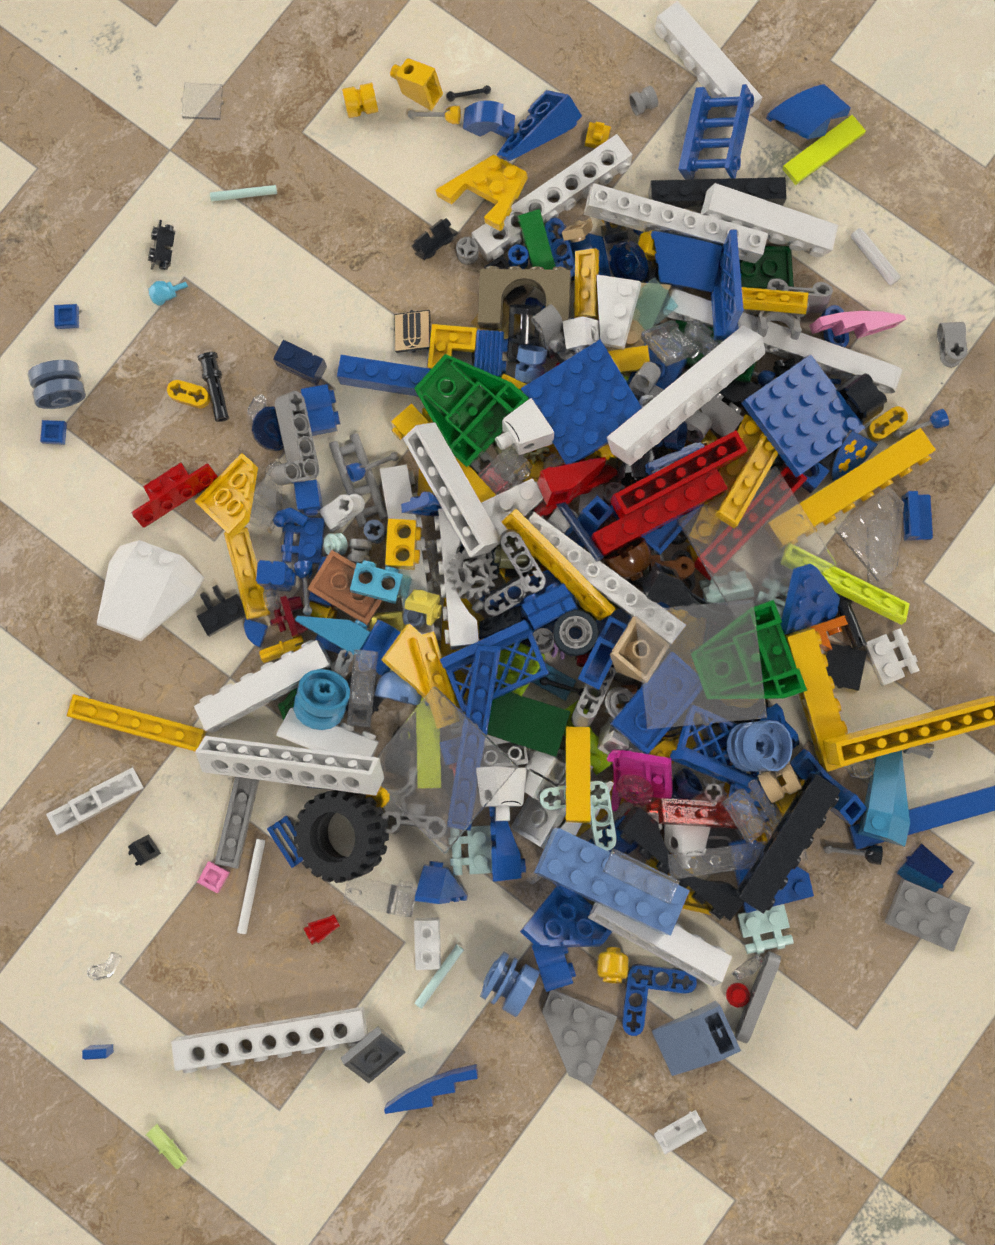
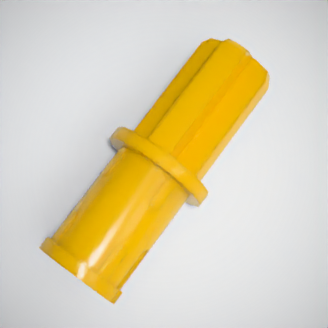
[259,635,304,663]

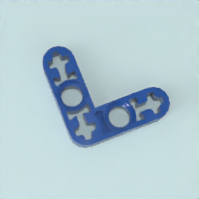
[622,964,697,1036]

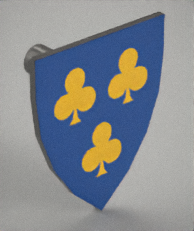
[831,430,878,481]

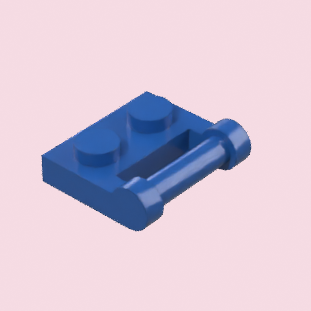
[401,492,442,517]

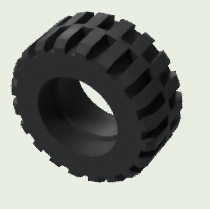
[294,790,389,883]

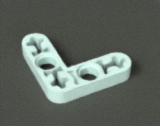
[539,781,616,851]

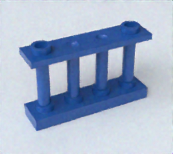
[678,84,754,180]

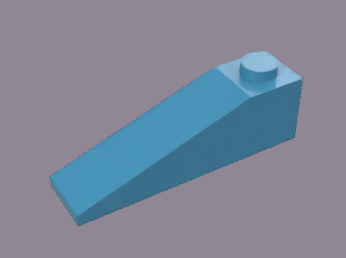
[857,750,910,847]

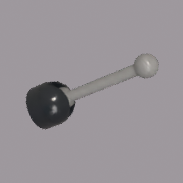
[823,844,883,865]

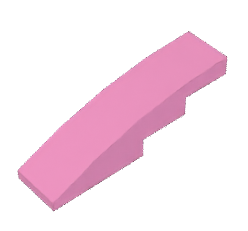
[809,311,906,339]

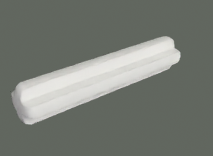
[851,228,900,285]

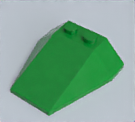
[414,354,529,468]
[690,600,807,699]

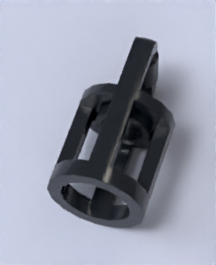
[507,304,541,363]

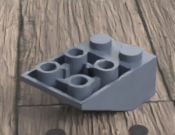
[651,1001,741,1076]

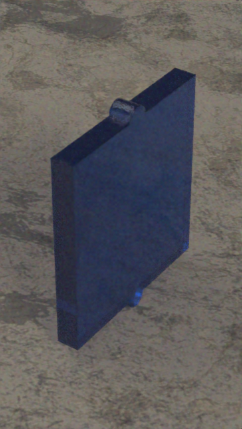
[896,844,954,893]

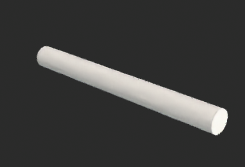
[237,839,266,934]

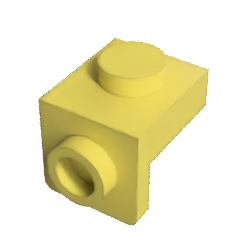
[405,589,442,626]
[370,611,406,632]

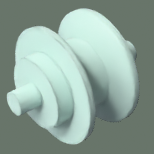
[323,533,347,555]

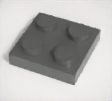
[341,1026,406,1083]

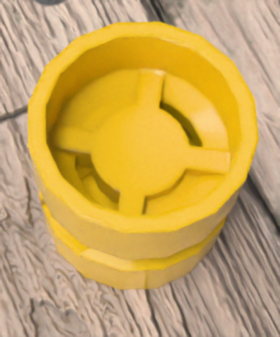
[342,82,379,119]

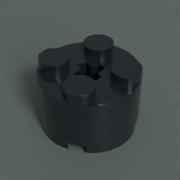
[836,373,887,425]
[616,447,663,486]

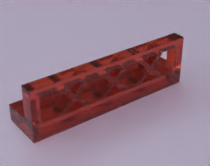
[647,798,745,829]

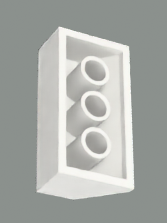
[276,707,380,757]

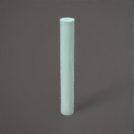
[210,185,277,202]
[415,944,464,1009]

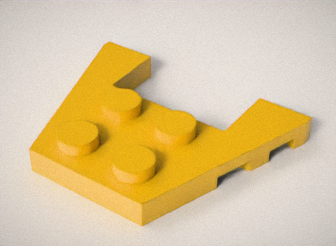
[435,154,528,232]

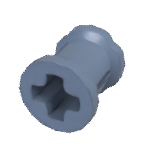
[364,520,386,544]

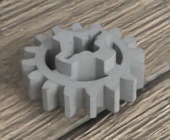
[446,549,498,600]

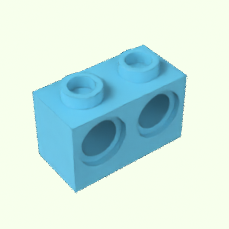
[350,560,403,604]

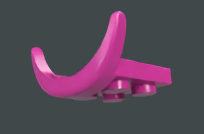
[607,749,672,812]

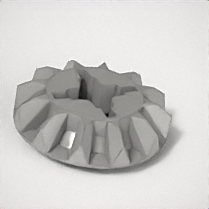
[603,687,634,720]

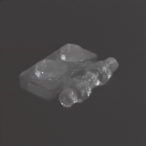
[722,779,780,843]

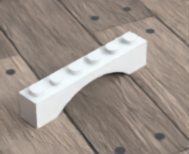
[434,509,479,650]

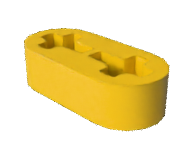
[167,380,210,409]
[867,406,908,442]

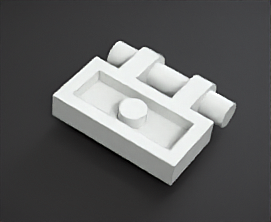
[864,628,920,686]

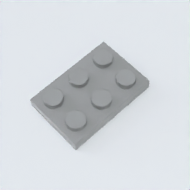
[884,879,971,952]

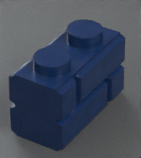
[273,339,327,385]

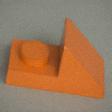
[809,615,848,651]

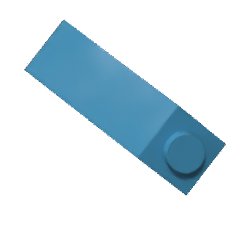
[295,616,370,657]

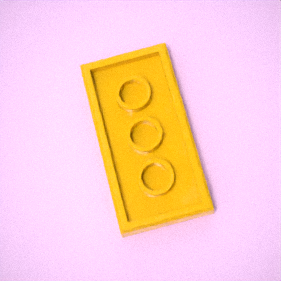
[382,624,469,710]

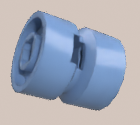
[515,345,547,383]

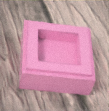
[197,861,230,893]

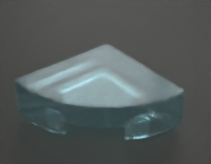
[398,575,412,599]

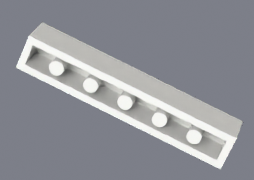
[655,1,762,117]
[701,183,838,257]
[403,422,500,558]
[194,640,332,733]
[588,902,732,987]

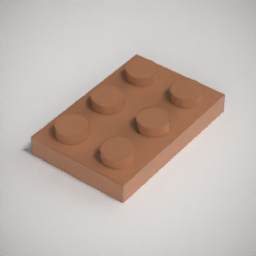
[307,550,391,625]

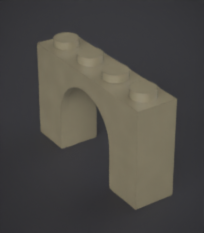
[478,266,571,329]

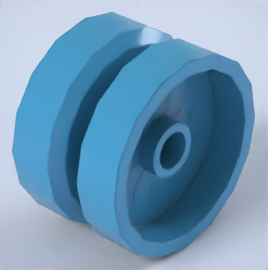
[293,669,350,730]

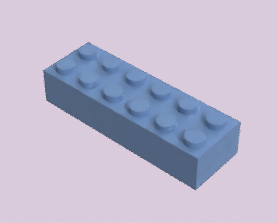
[534,828,690,936]

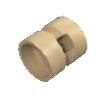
[758,762,802,803]

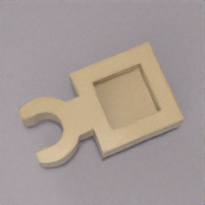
[562,218,593,242]

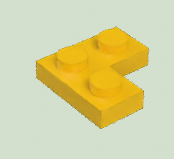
[427,324,477,369]

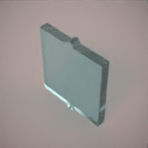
[633,277,678,333]

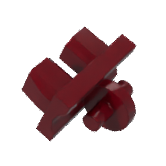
[270,595,309,638]

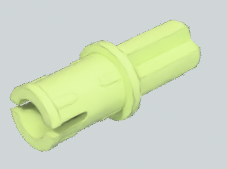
[146,1124,187,1169]

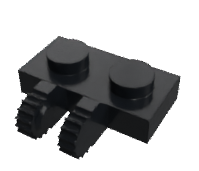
[197,585,246,637]

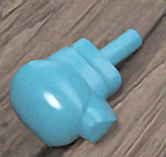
[148,281,188,306]

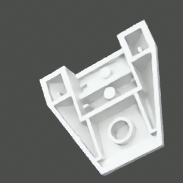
[97,540,204,641]

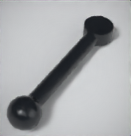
[446,85,491,102]
[540,676,584,697]

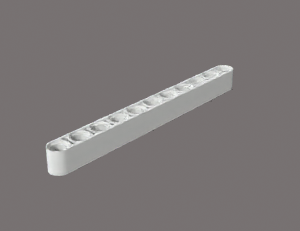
[663,289,902,394]

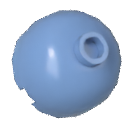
[374,671,422,706]

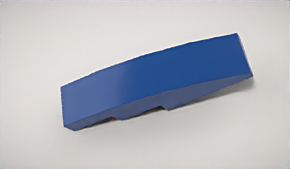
[384,1064,478,1114]

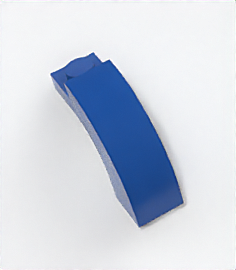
[564,495,614,549]
[790,748,868,826]

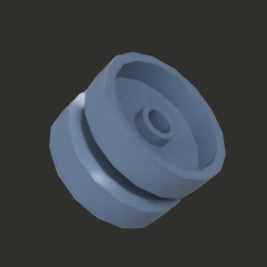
[27,360,86,409]

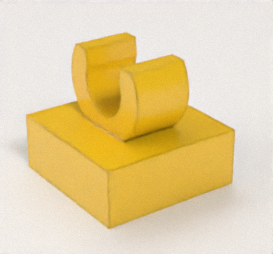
[585,121,611,149]

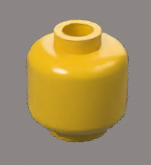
[597,947,629,983]

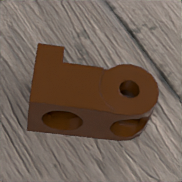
[649,555,695,580]

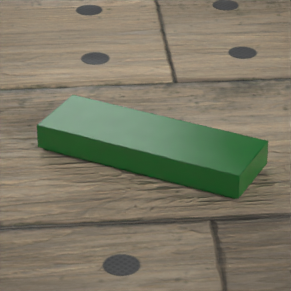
[517,209,555,270]

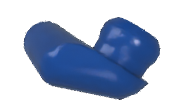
[273,508,309,527]

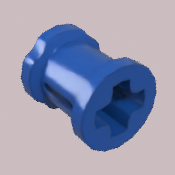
[508,244,528,269]

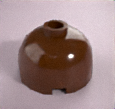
[603,538,651,581]

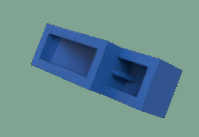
[578,616,628,690]

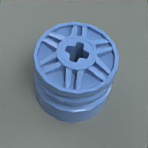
[727,721,792,772]
[480,952,540,1017]

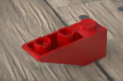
[537,457,607,506]

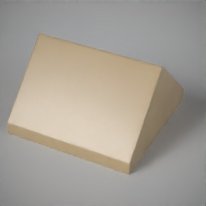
[610,616,670,683]

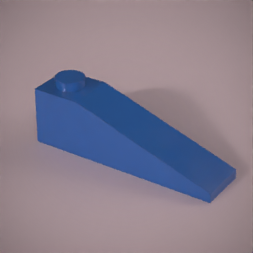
[497,90,582,161]
[489,807,526,882]
[414,861,468,904]

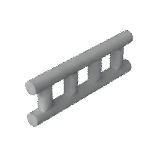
[329,433,388,528]

